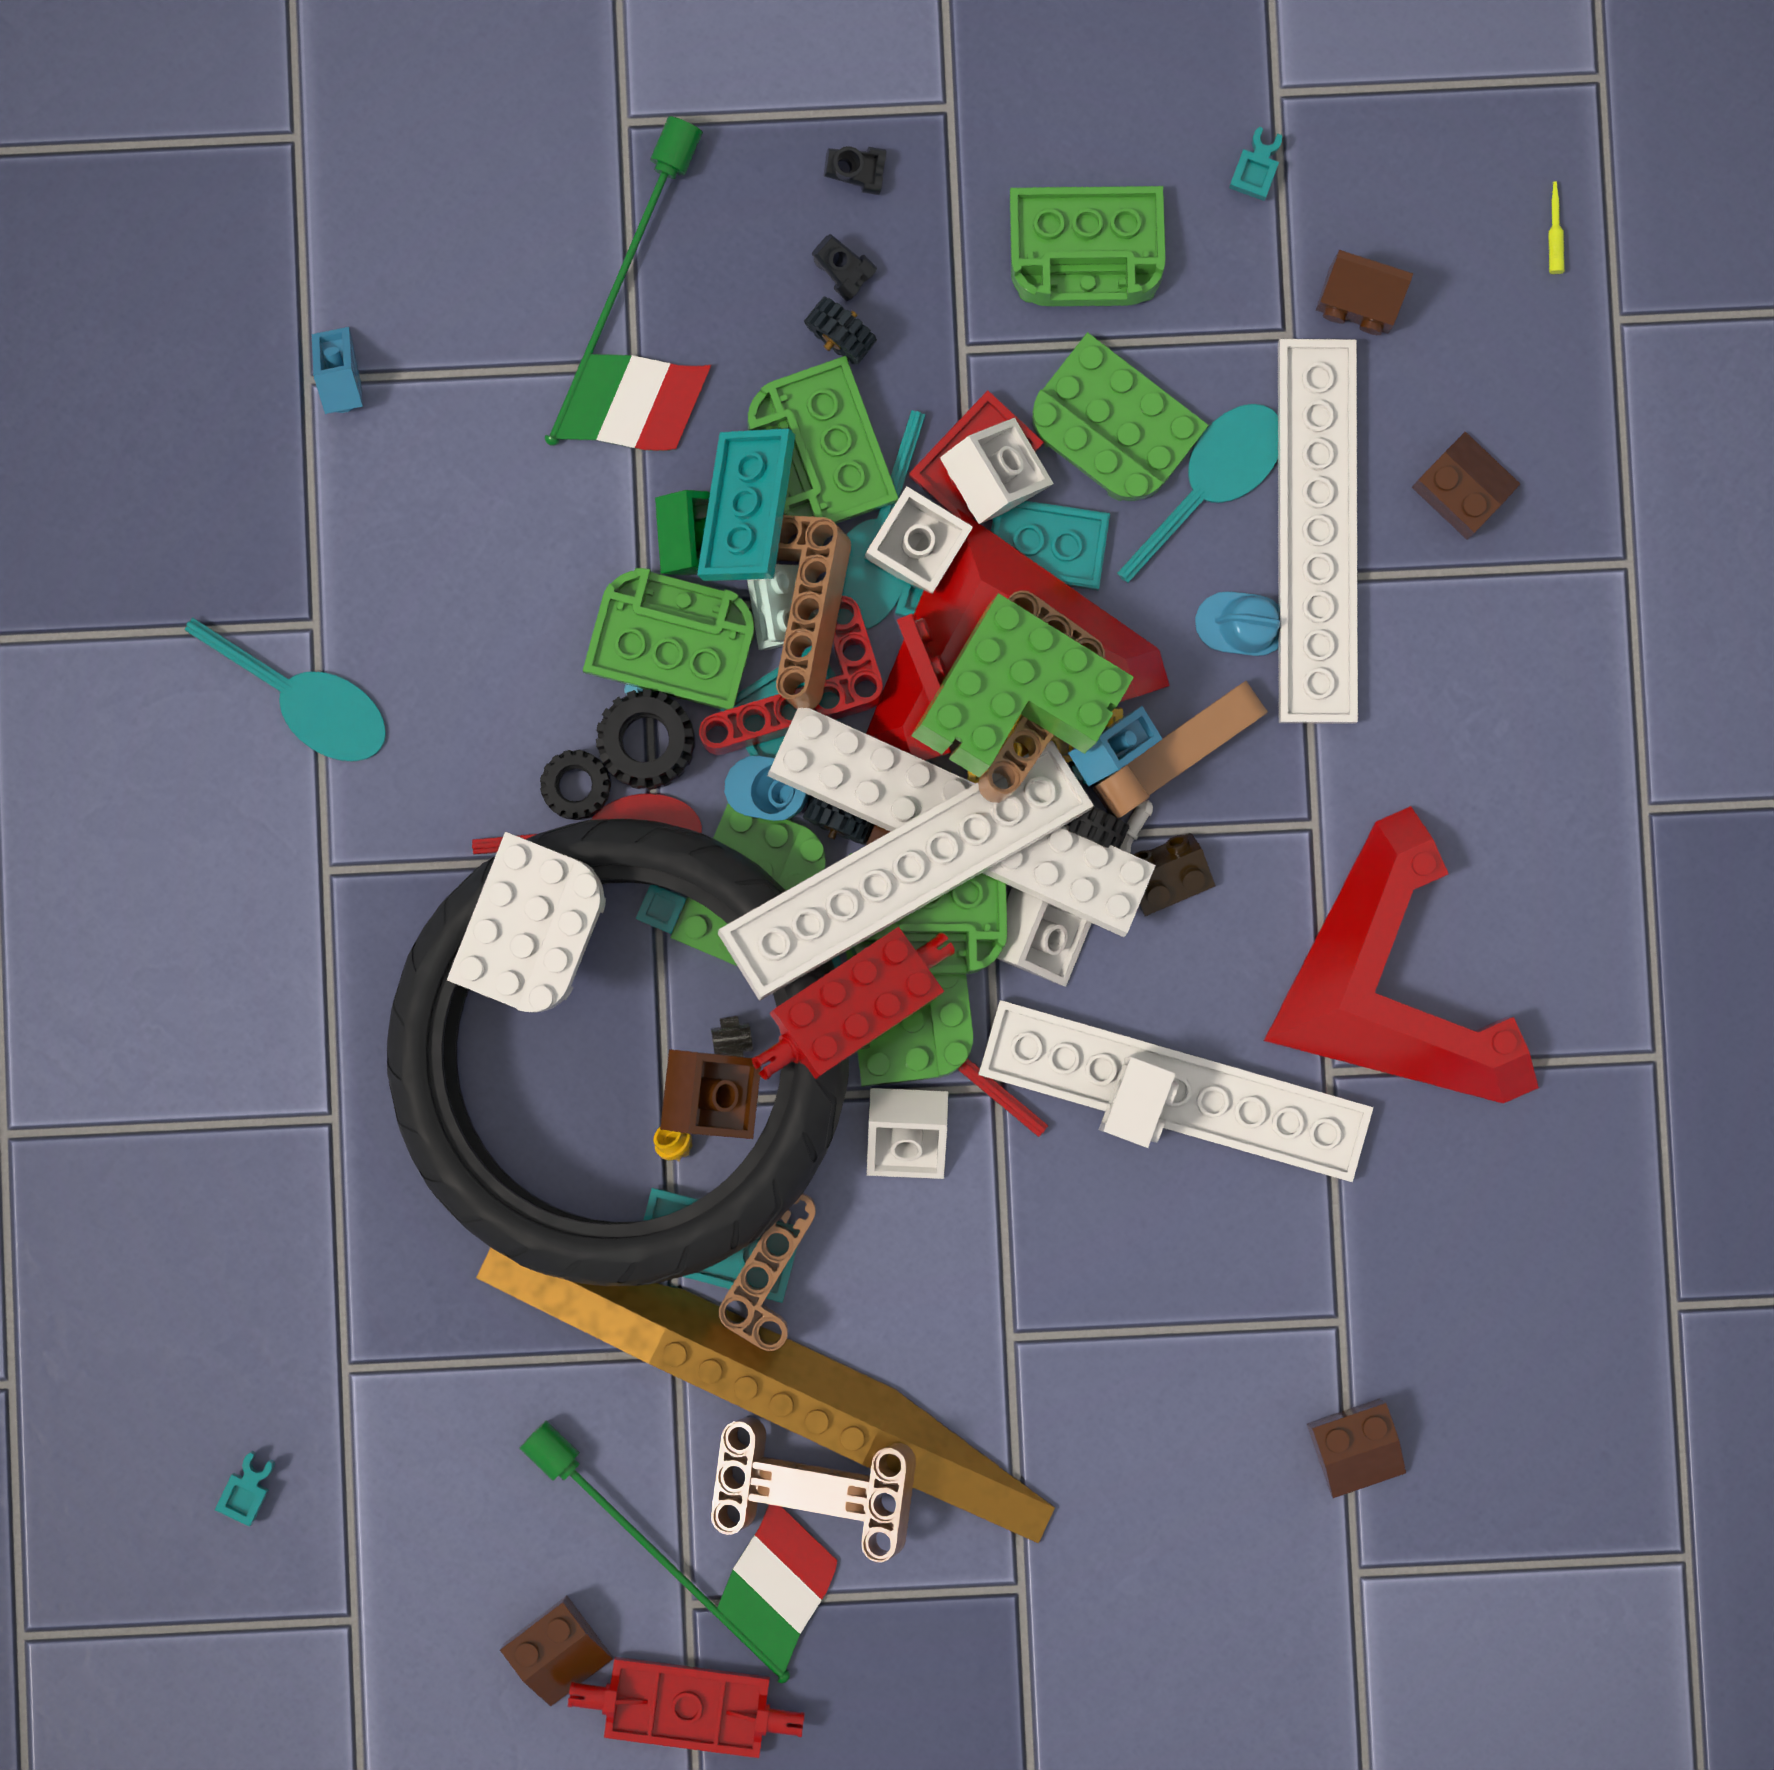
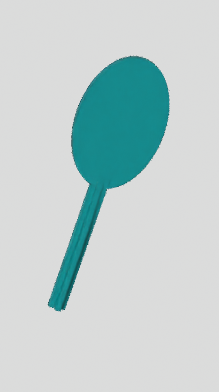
[1117,404,1278,583]
[837,410,926,630]
[184,617,386,762]

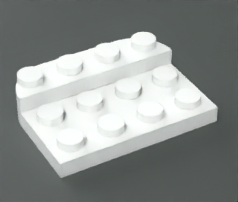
[447,832,606,1012]

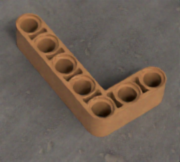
[776,515,851,709]
[978,591,1105,803]
[1092,681,1268,818]

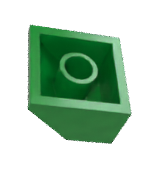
[655,490,710,576]

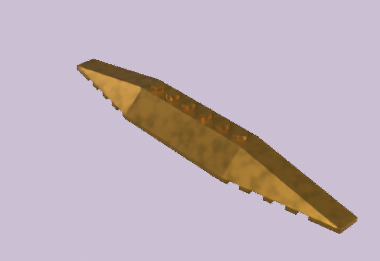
[476,1247,1055,1544]

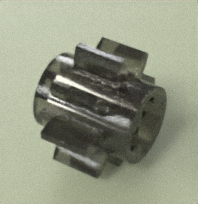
[711,1016,754,1057]

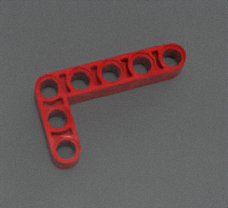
[699,596,883,755]

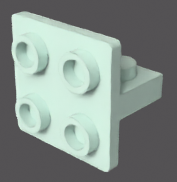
[747,564,818,650]

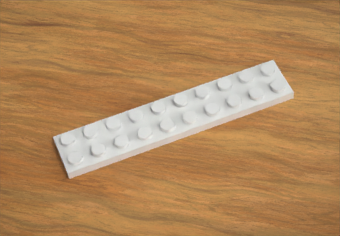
[1278,339,1358,724]
[767,708,1156,937]
[718,741,1094,1001]
[978,1000,1374,1182]

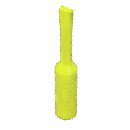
[1548,181,1565,274]

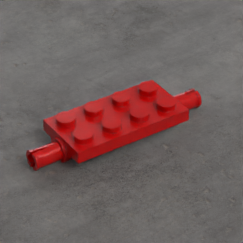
[752,926,955,1080]
[568,1657,805,1758]

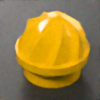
[653,1127,693,1162]

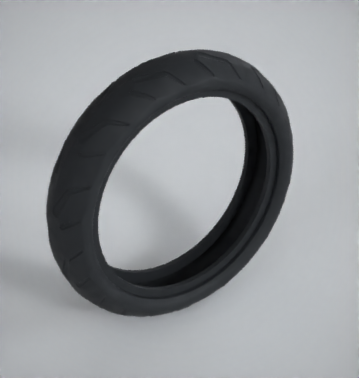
[387,819,849,1286]

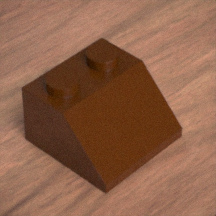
[1316,250,1413,335]
[1412,432,1520,540]
[660,1049,761,1139]
[1307,1399,1406,1498]
[500,1595,613,1707]

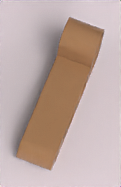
[719,1193,816,1351]

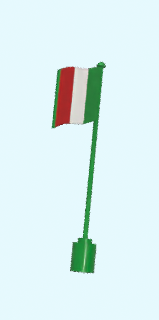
[545,116,712,451]
[519,1420,837,1683]

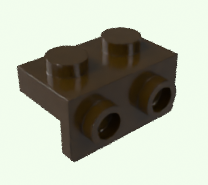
[1133,833,1215,916]

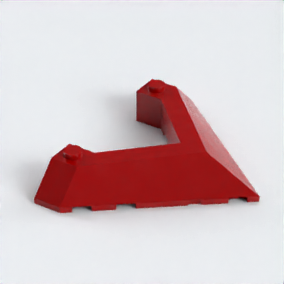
[866,508,1170,760]
[1263,806,1539,1104]

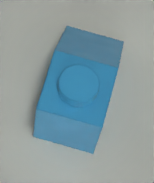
[312,327,363,414]
[1068,706,1162,786]

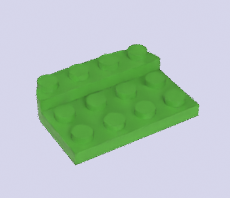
[1010,186,1166,306]
[1032,332,1209,501]
[747,356,899,524]
[583,568,755,710]
[670,803,826,967]
[848,853,1007,975]
[846,949,973,1087]

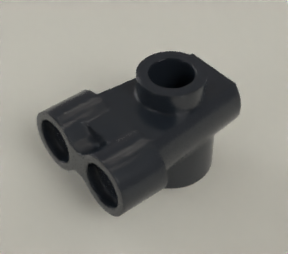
[823,146,886,195]
[812,234,877,301]

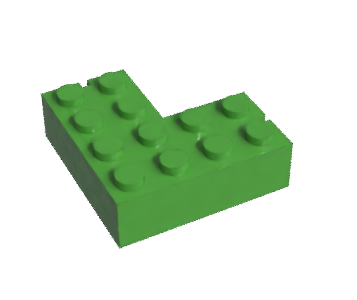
[911,593,1134,777]

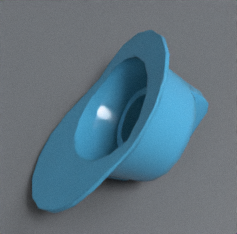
[1195,592,1280,656]
[724,756,811,821]

